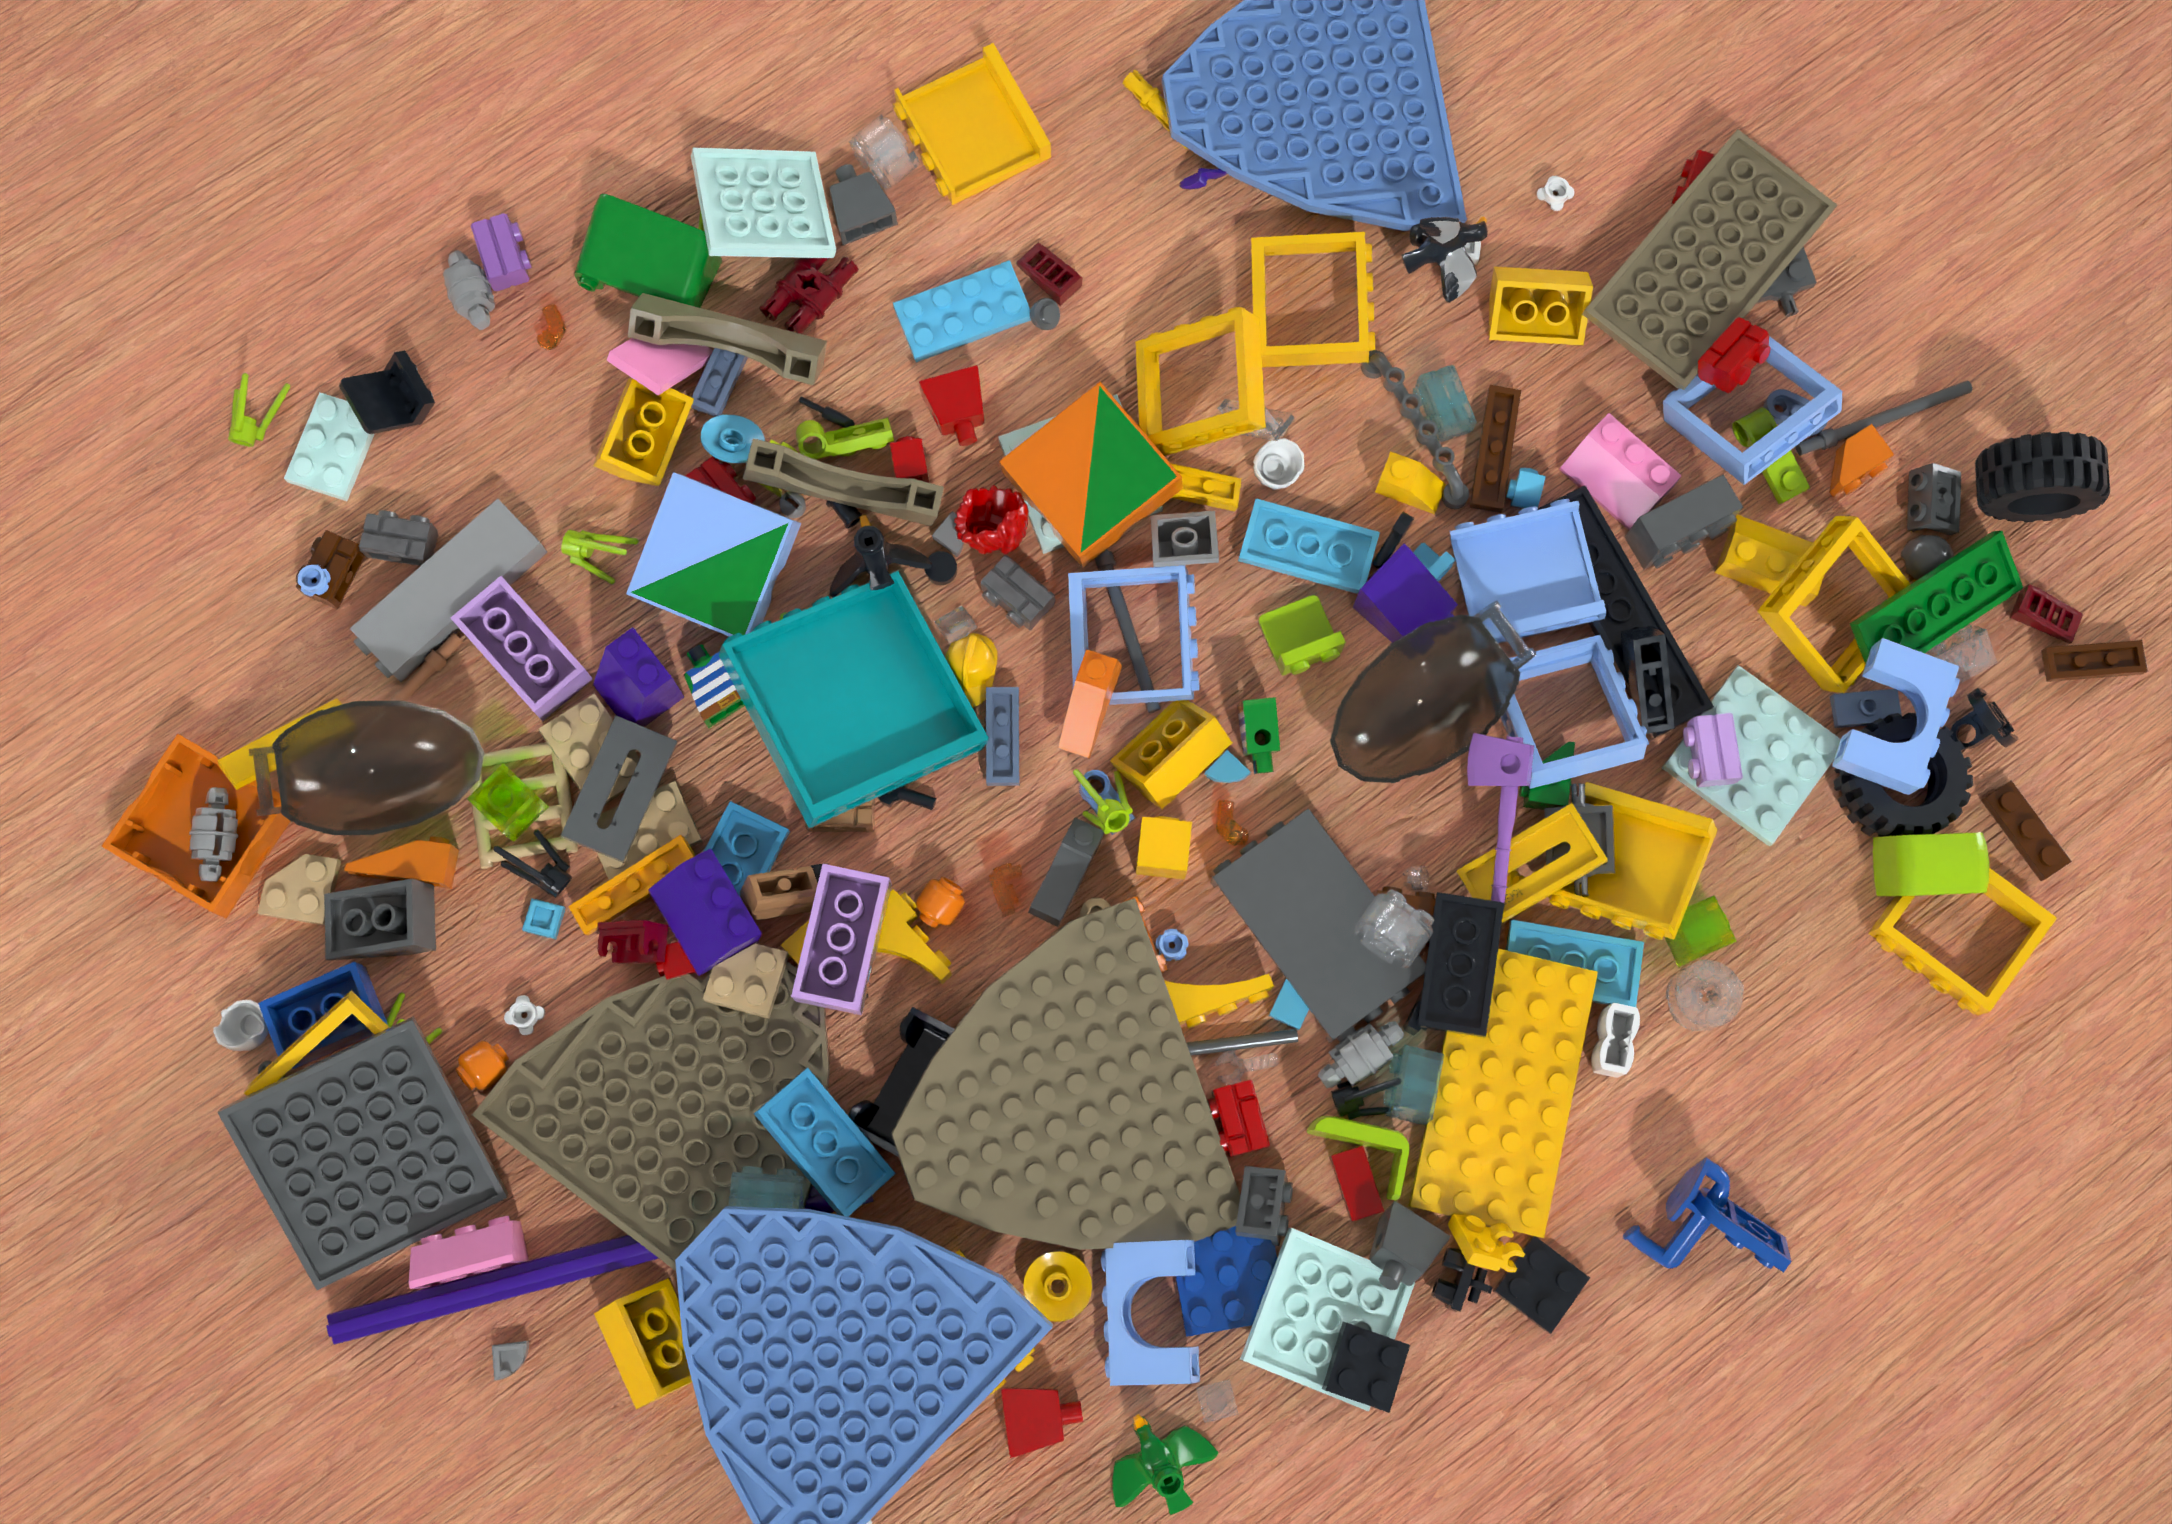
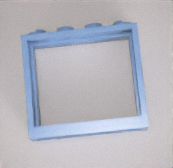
[1663,336,1842,485]
[1068,565,1200,705]
[1486,635,1649,789]

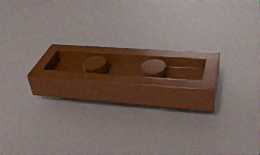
[2041,640,2148,682]
[1981,780,2072,881]

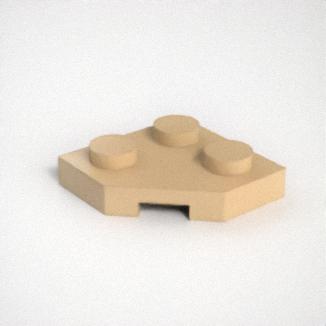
[257,854,341,925]
[703,943,789,1019]

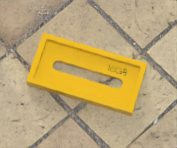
[1456,803,1608,923]

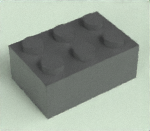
[1625,474,1743,569]

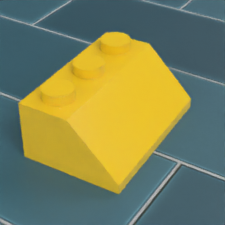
[1489,266,1593,345]
[593,377,694,486]
[1714,514,1825,607]
[1110,700,1233,809]
[594,1278,692,1410]

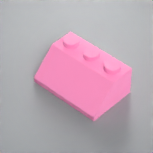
[1559,413,1681,530]
[409,1216,529,1289]

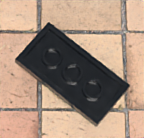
[1417,892,1504,1038]

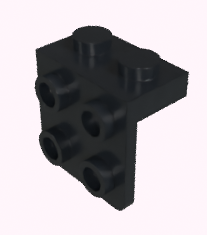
[339,350,435,434]

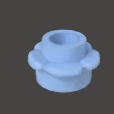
[298,565,331,596]
[1156,929,1189,961]

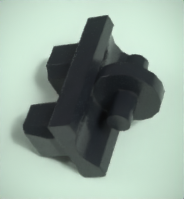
[1431,1248,1493,1312]

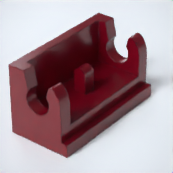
[597,920,669,964]

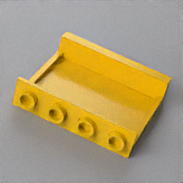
[892,43,1051,205]
[1548,782,1718,940]

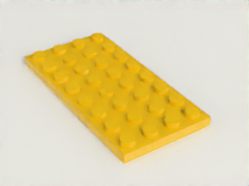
[1409,949,1598,1238]

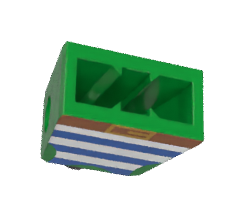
[684,644,745,728]
[1237,697,1280,774]

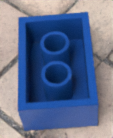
[258,962,388,1069]

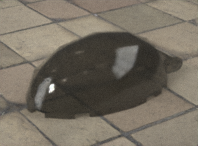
[1330,600,1537,783]
[249,701,485,835]

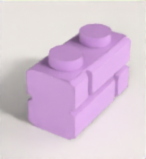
[1683,713,1743,788]

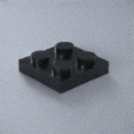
[1493,1236,1590,1334]
[1322,1322,1410,1413]

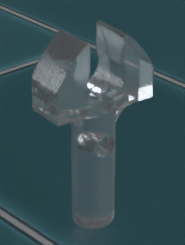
[1214,1050,1279,1085]

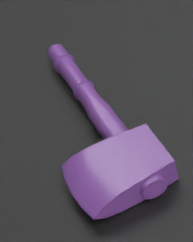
[1467,733,1534,903]

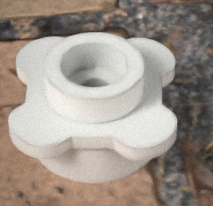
[1537,176,1574,211]
[504,995,545,1035]

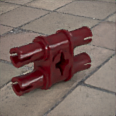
[759,257,859,334]

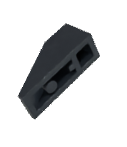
[1621,626,1675,734]

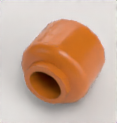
[916,876,965,928]
[455,1041,509,1091]

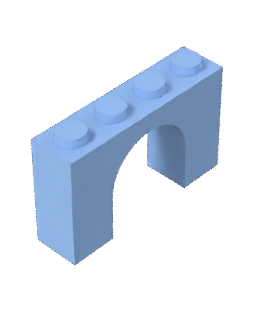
[1832,638,1960,795]
[1101,1240,1200,1386]

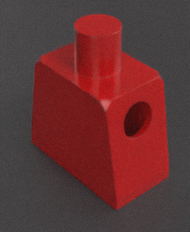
[919,365,985,446]
[1001,1388,1083,1458]

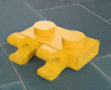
[1447,1213,1525,1272]

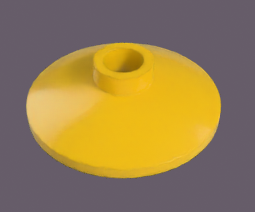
[1023,1251,1092,1322]

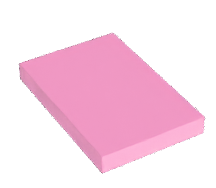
[607,338,713,395]

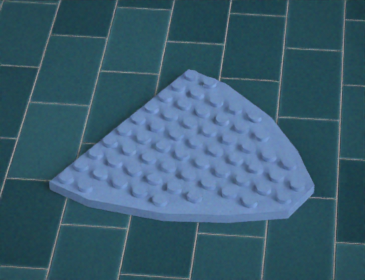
[1162,0,1467,231]
[675,1206,1053,1524]

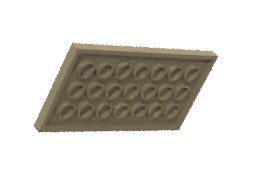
[1582,129,1837,390]

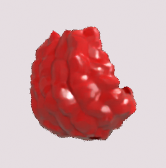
[954,485,1029,555]

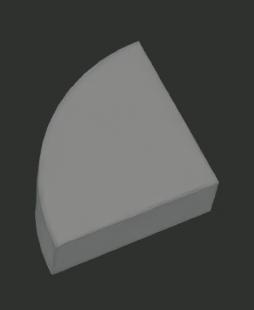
[932,511,964,557]
[492,1341,529,1381]

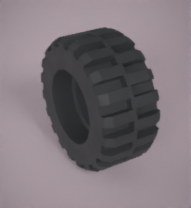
[1975,432,2110,522]
[1834,712,1973,837]

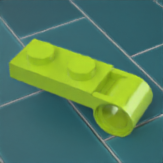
[1732,407,1810,504]
[796,417,894,459]

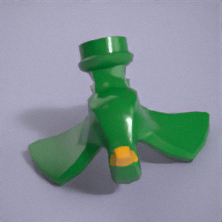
[1112,1414,1219,1515]

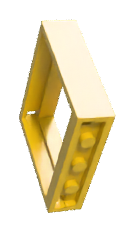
[1251,232,1375,367]
[1135,307,1266,456]
[1757,516,1910,693]
[1868,868,2057,1016]
[244,990,390,1096]

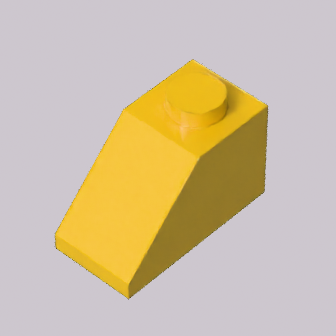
[1375,451,1446,515]

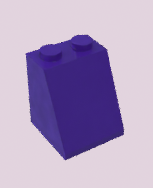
[1353,544,1458,658]
[593,627,684,727]

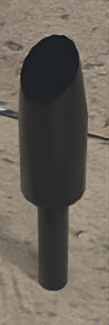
[799,396,855,428]

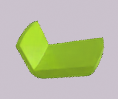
[1873,832,1989,896]
[1307,1116,1409,1201]

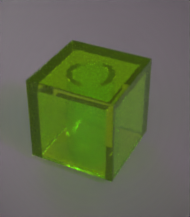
[467,763,549,842]
[1664,895,1737,968]

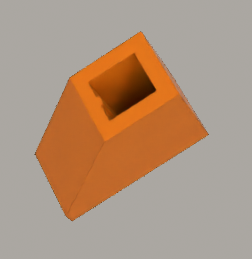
[1829,424,1895,497]

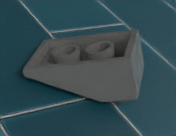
[324,879,436,960]

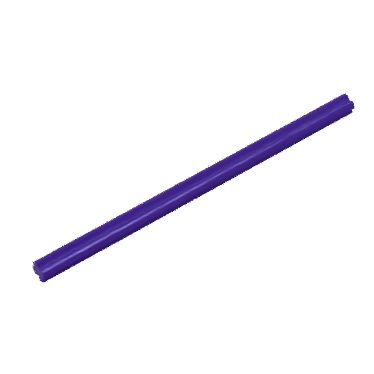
[326,1186,874,1345]

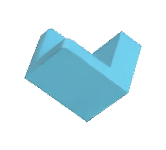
[1413,543,1456,582]

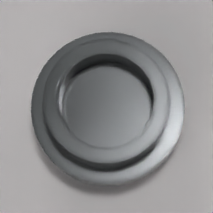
[1030,298,1060,330]

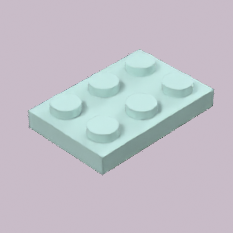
[284,392,375,501]

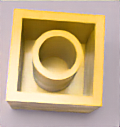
[1136,816,1192,880]

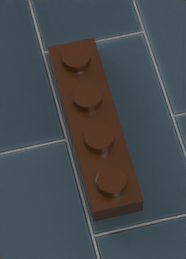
[1470,385,1521,513]

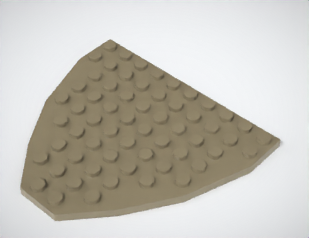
[891,898,1240,1250]
[472,962,830,1271]

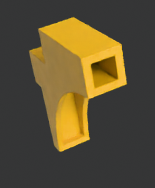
[781,889,952,984]

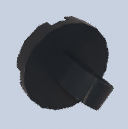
[1950,687,2019,749]

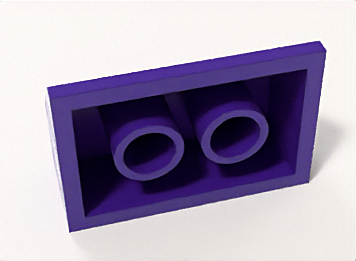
[648,848,762,976]

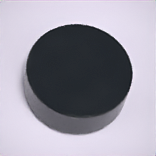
[925,551,957,585]

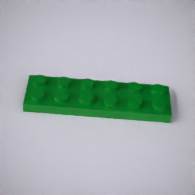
[1850,531,2024,681]

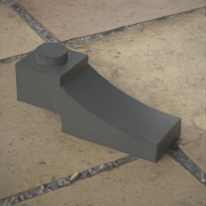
[1028,817,1104,927]

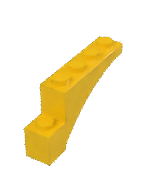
[1164,974,1274,1028]

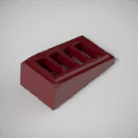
[1016,242,1082,306]
[2009,584,2083,644]

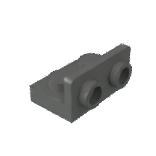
[1907,463,1961,535]
[1235,1166,1293,1246]

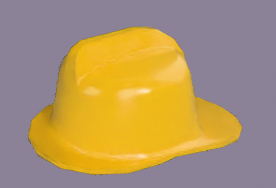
[946,633,998,708]

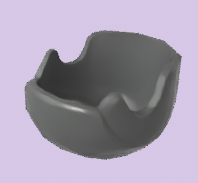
[1901,535,1954,580]

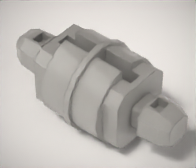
[443,250,495,330]
[189,787,238,882]
[1318,1021,1404,1088]

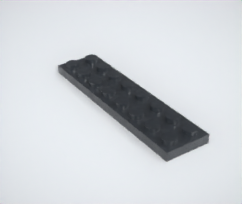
[1538,485,1714,738]

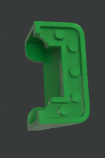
[574,194,722,308]

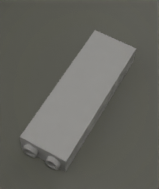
[350,498,547,682]

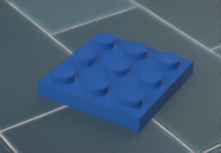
[1175,1226,1277,1337]

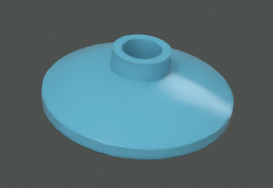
[700,415,765,463]

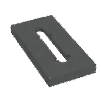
[561,715,677,863]

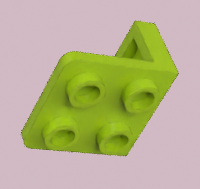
[1259,595,1346,676]

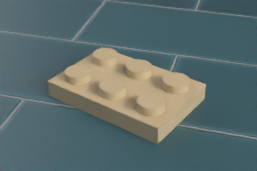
[539,693,640,804]
[597,781,703,880]

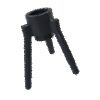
[493,830,572,898]
[1331,1067,1416,1120]

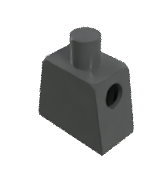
[830,164,898,245]
[1369,1201,1450,1290]

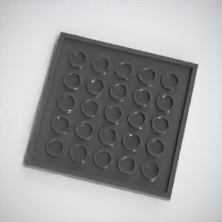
[218,1016,508,1290]

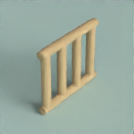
[466,742,578,869]

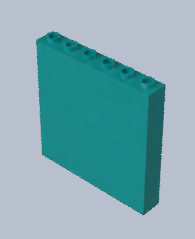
[719,571,989,828]

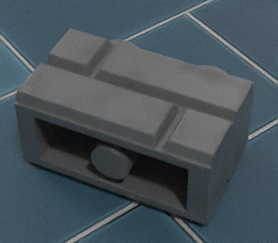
[359,510,438,566]
[981,555,1055,631]

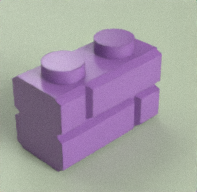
[471,213,532,291]

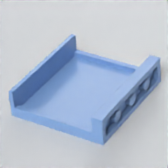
[1450,499,1606,649]

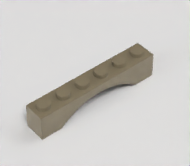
[628,293,827,385]
[743,438,944,526]

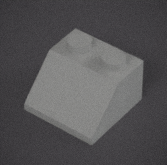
[1150,511,1219,567]

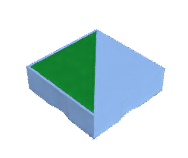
[626,472,801,637]

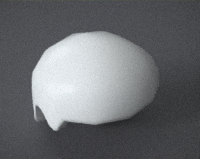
[1253,438,1305,490]
[213,1000,268,1051]

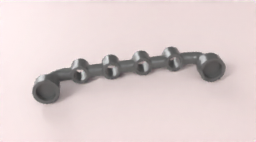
[1361,350,1469,510]

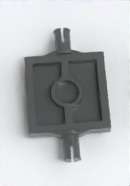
[1757,247,1817,317]
[1545,783,1615,897]

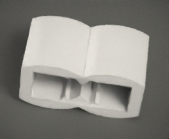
[1591,1003,1640,1078]

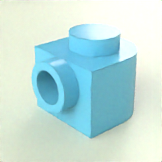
[1506,468,1546,509]

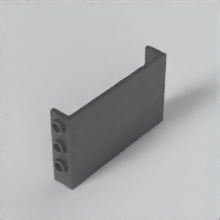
[1210,808,1426,1043]

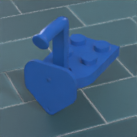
[1623,1157,1792,1273]

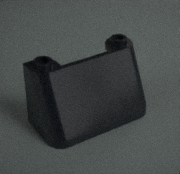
[848,1007,954,1157]

